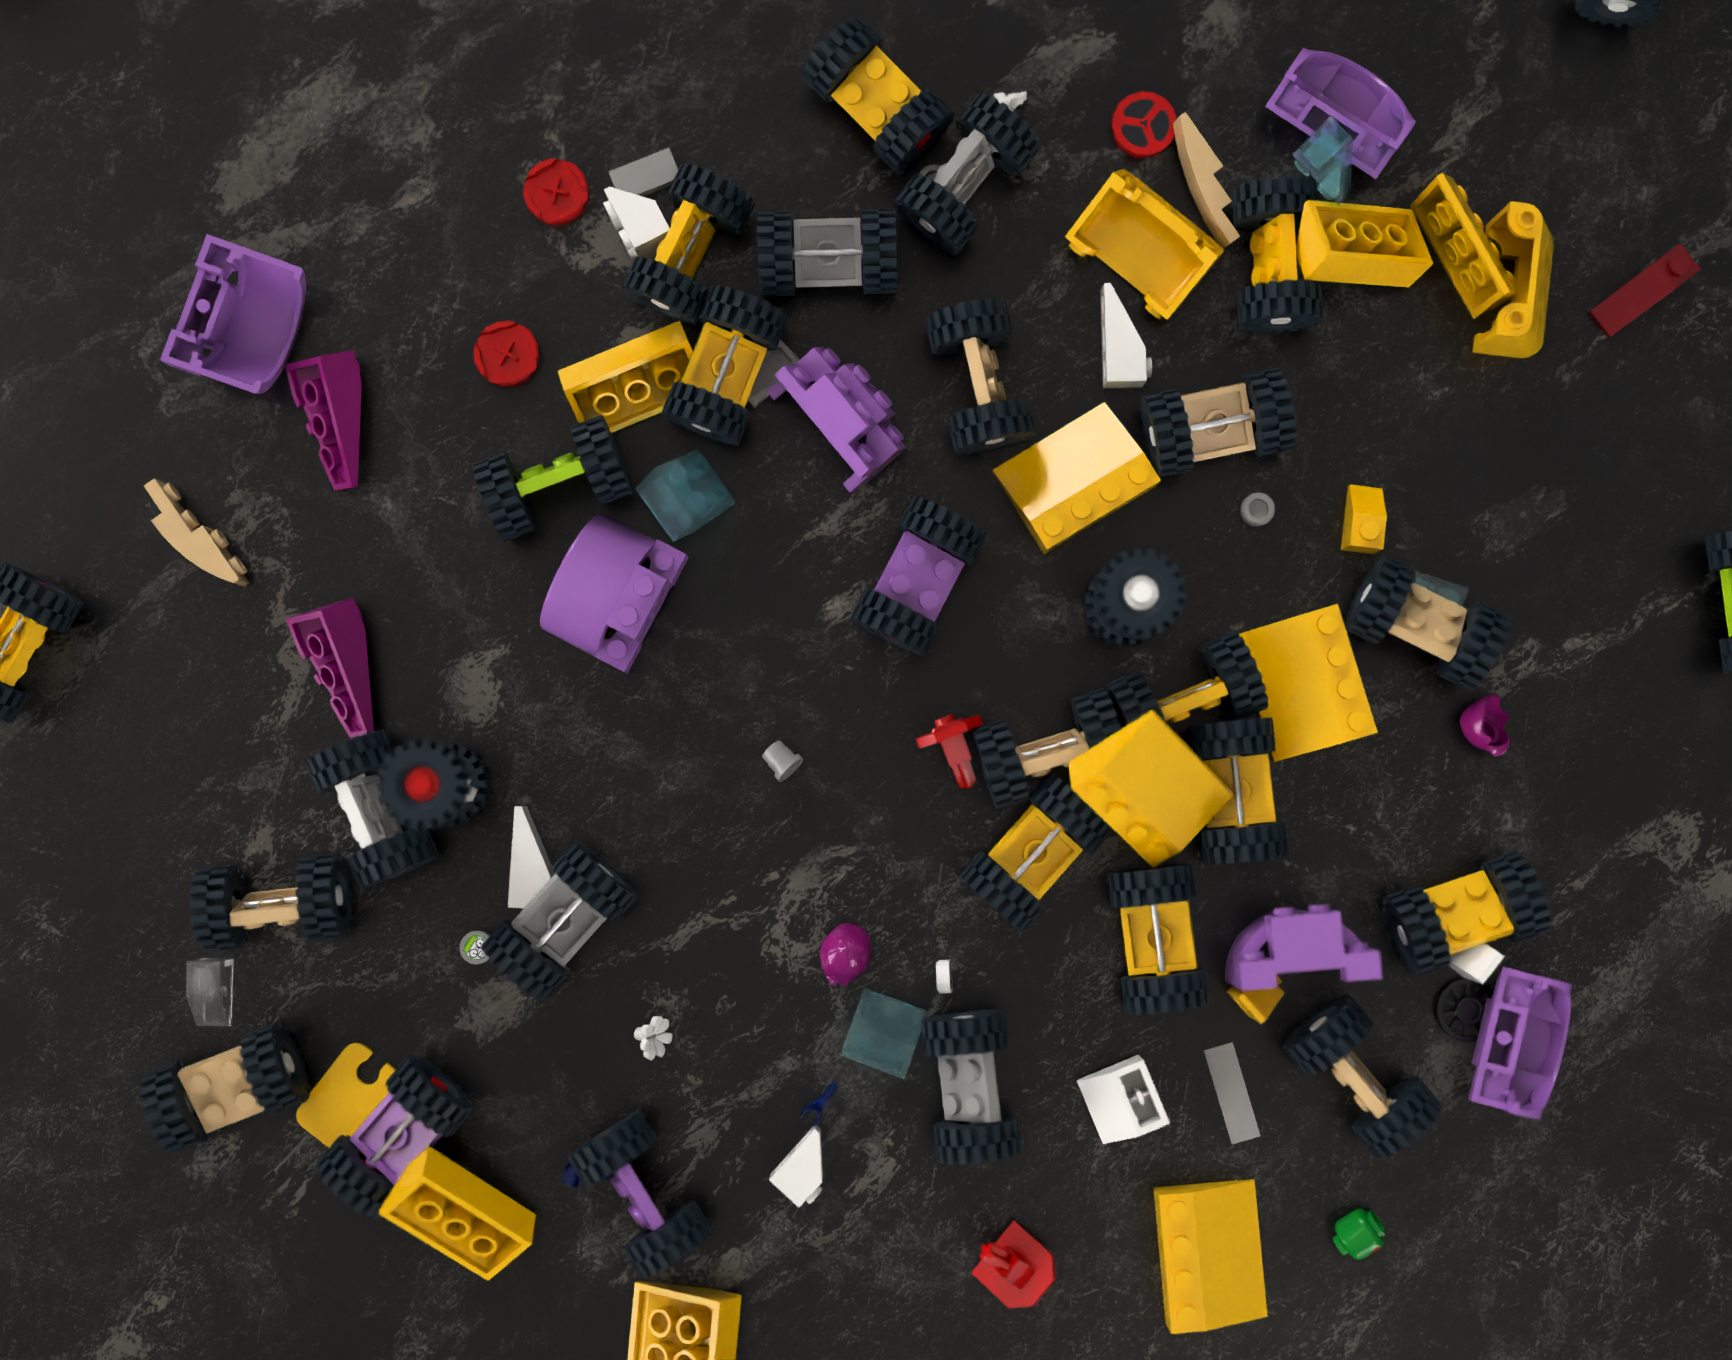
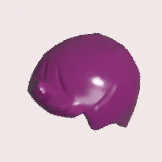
[1460,694,1510,756]
[820,923,872,986]

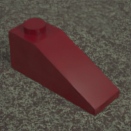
[1588,243,1701,338]

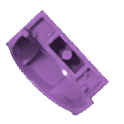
[1265,48,1416,179]
[767,347,907,493]
[1468,966,1572,1120]

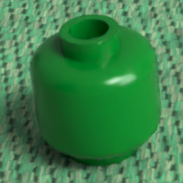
[1333,1208,1387,1260]

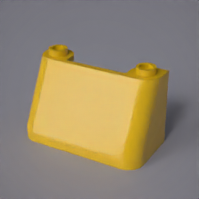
[1065,169,1225,320]
[1472,201,1554,358]

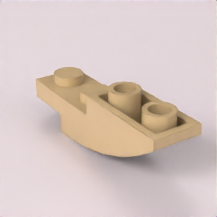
[144,478,249,587]

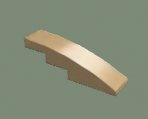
[1173,112,1240,249]

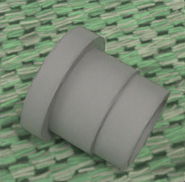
[762,740,803,782]

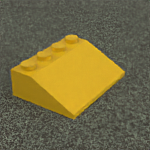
[1410,173,1518,319]
[992,402,1161,554]
[1239,604,1378,762]
[1069,710,1233,868]
[1153,1179,1268,1334]
[627,1281,742,1360]

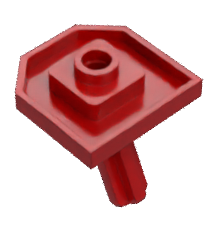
[914,714,983,789]
[971,1220,1056,1308]

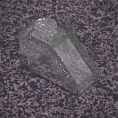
[186,958,234,1026]

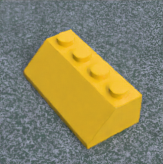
[1296,200,1433,287]
[558,320,693,433]
[379,1146,536,1281]

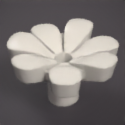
[994,92,1027,112]
[634,1016,672,1060]

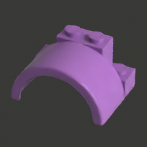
[160,234,306,394]
[540,513,689,674]
[1225,904,1382,991]

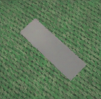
[1204,1042,1261,1144]

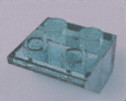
[1292,115,1353,204]
[635,449,736,542]
[840,987,927,1079]

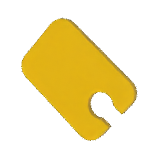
[296,1042,396,1148]

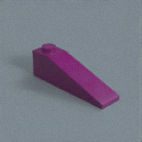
[285,350,362,491]
[286,598,374,739]

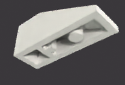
[1101,283,1152,388]
[508,806,555,908]

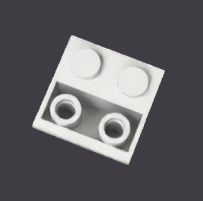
[603,187,670,260]
[1076,1055,1170,1144]

